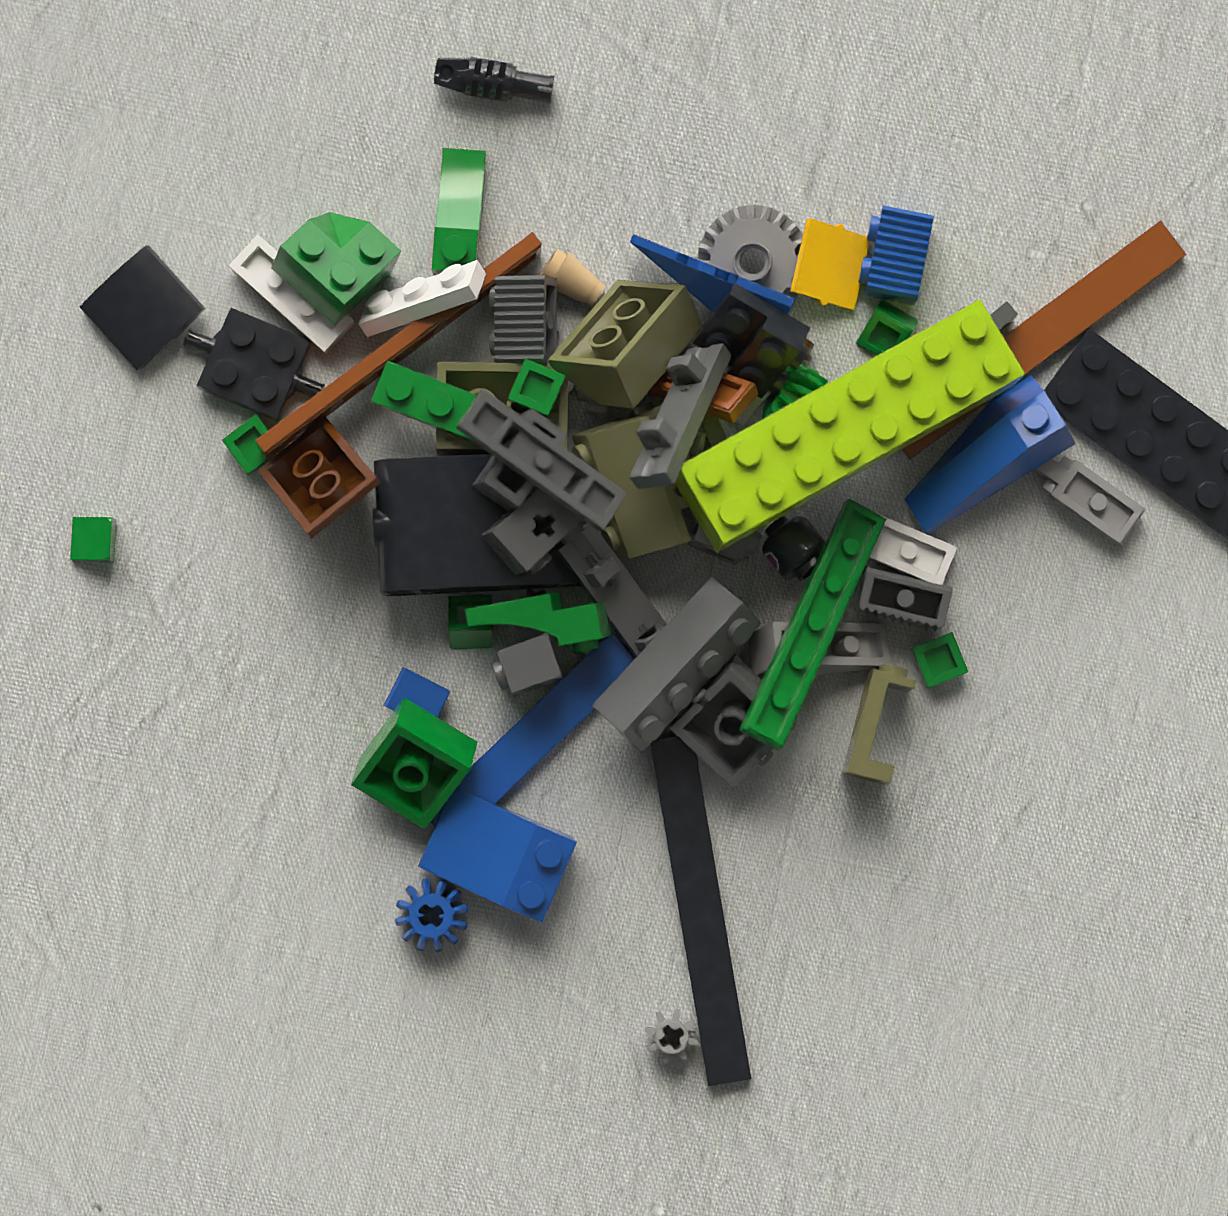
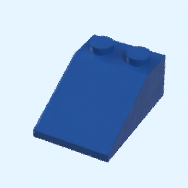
[418,788,577,922]

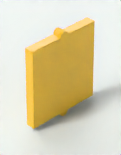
[790,218,870,311]

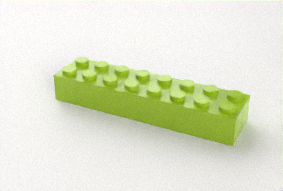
[675,299,1025,553]

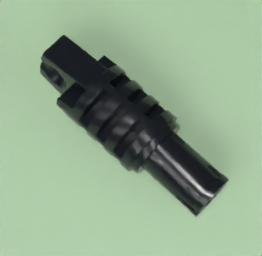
[434,56,555,103]

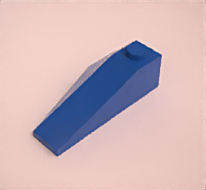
[630,234,796,315]
[905,375,1075,535]

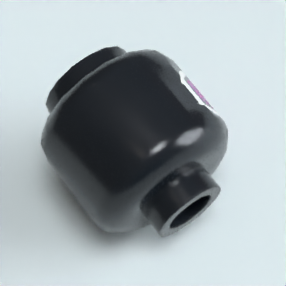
[762,515,825,581]

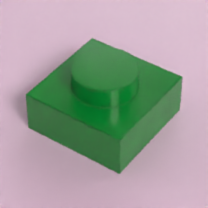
[508,358,566,418]
[222,414,279,476]
[911,632,968,688]

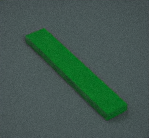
[739,499,887,751]

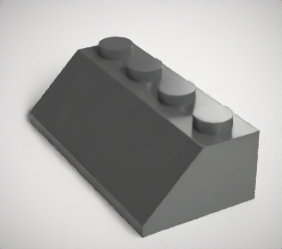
[592,576,762,752]

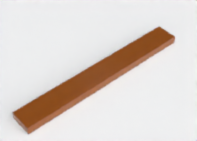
[901,220,1187,460]
[255,232,542,459]

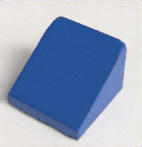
[383,667,450,718]

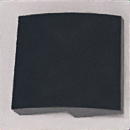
[79,245,206,370]

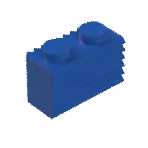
[858,206,934,305]

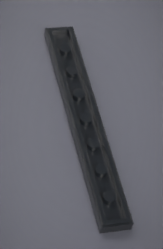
[650,736,751,1086]

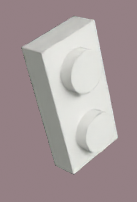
[869,514,958,585]

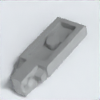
[1033,456,1146,546]

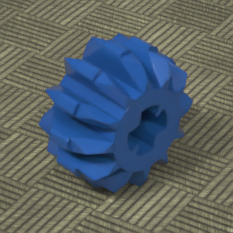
[395,878,469,952]

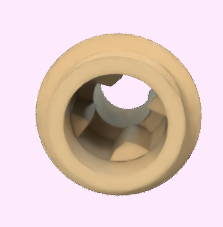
[540,249,606,307]

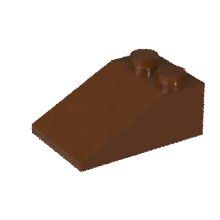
[258,416,381,539]

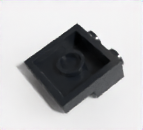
[692,283,810,399]

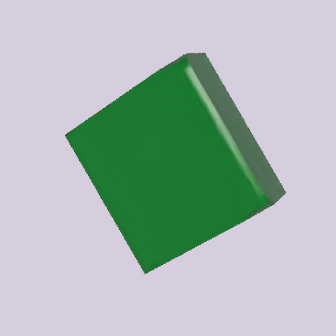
[856,300,918,356]
[70,517,117,563]
[448,595,493,649]

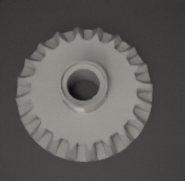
[698,205,803,298]

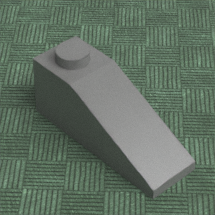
[749,622,891,677]

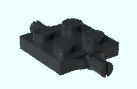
[183,308,325,421]

